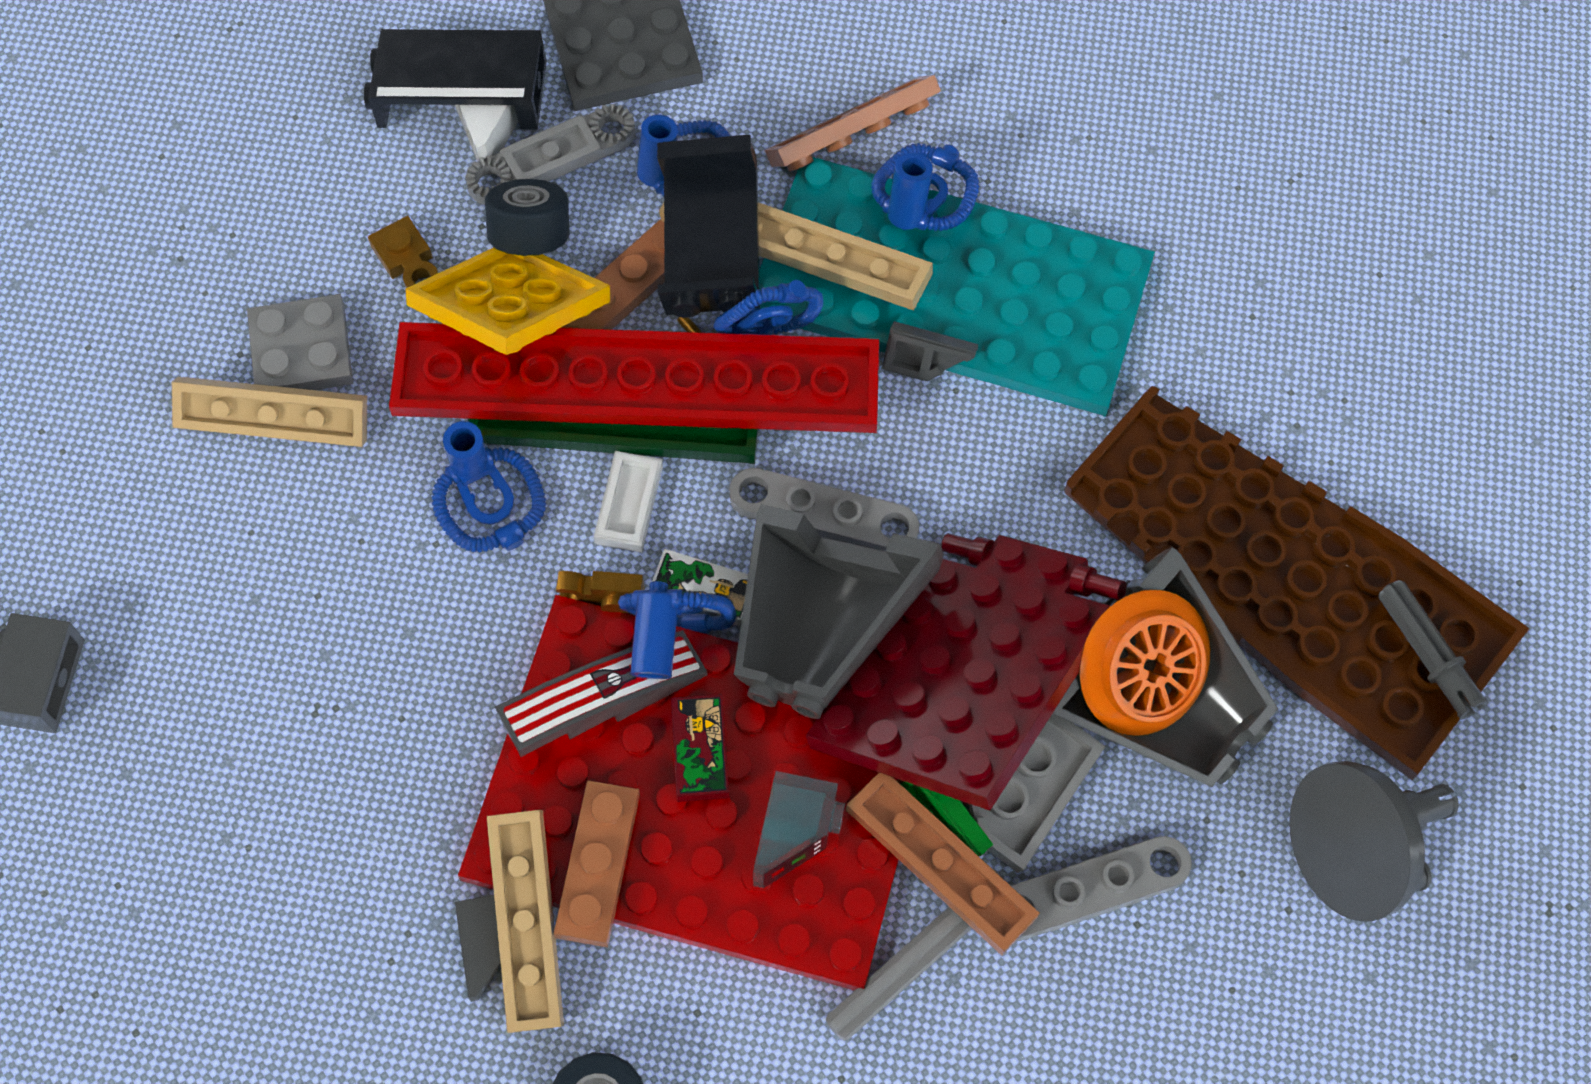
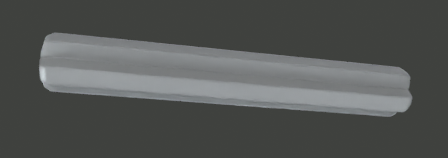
[826,907,972,1041]

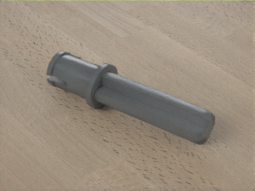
[1379,580,1489,720]

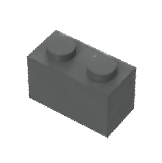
[0,613,85,733]

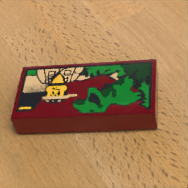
[671,694,729,802]

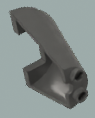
[734,504,943,719]
[1053,547,1278,787]

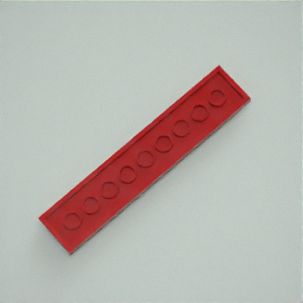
[389,322,879,433]

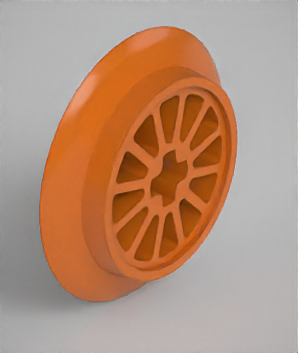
[1080,590,1211,736]

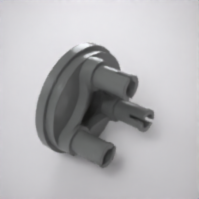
[1289,761,1459,922]

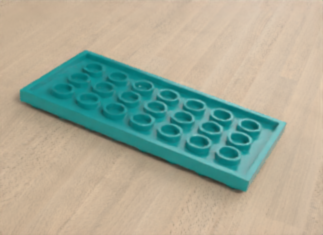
[759,157,1155,416]

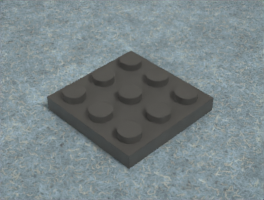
[543,0,703,112]

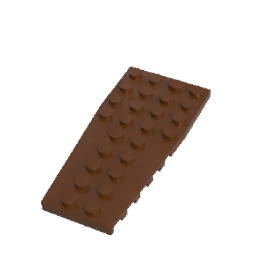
[1064,386,1530,781]

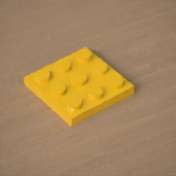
[405,247,610,355]

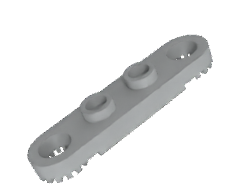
[465,104,635,205]
[729,468,919,551]
[1011,836,1192,941]

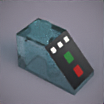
[753,771,846,888]

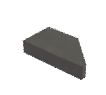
[882,321,979,381]
[455,894,501,1002]

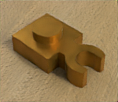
[367,215,438,288]
[556,571,645,614]

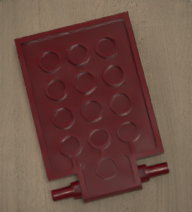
[805,533,1127,811]

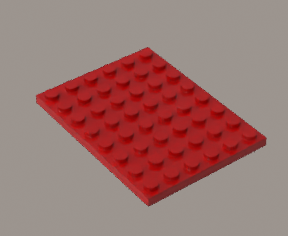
[458,595,899,991]

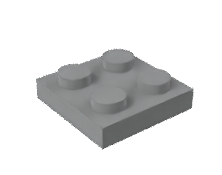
[247,294,353,390]

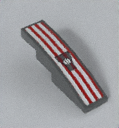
[495,630,707,757]

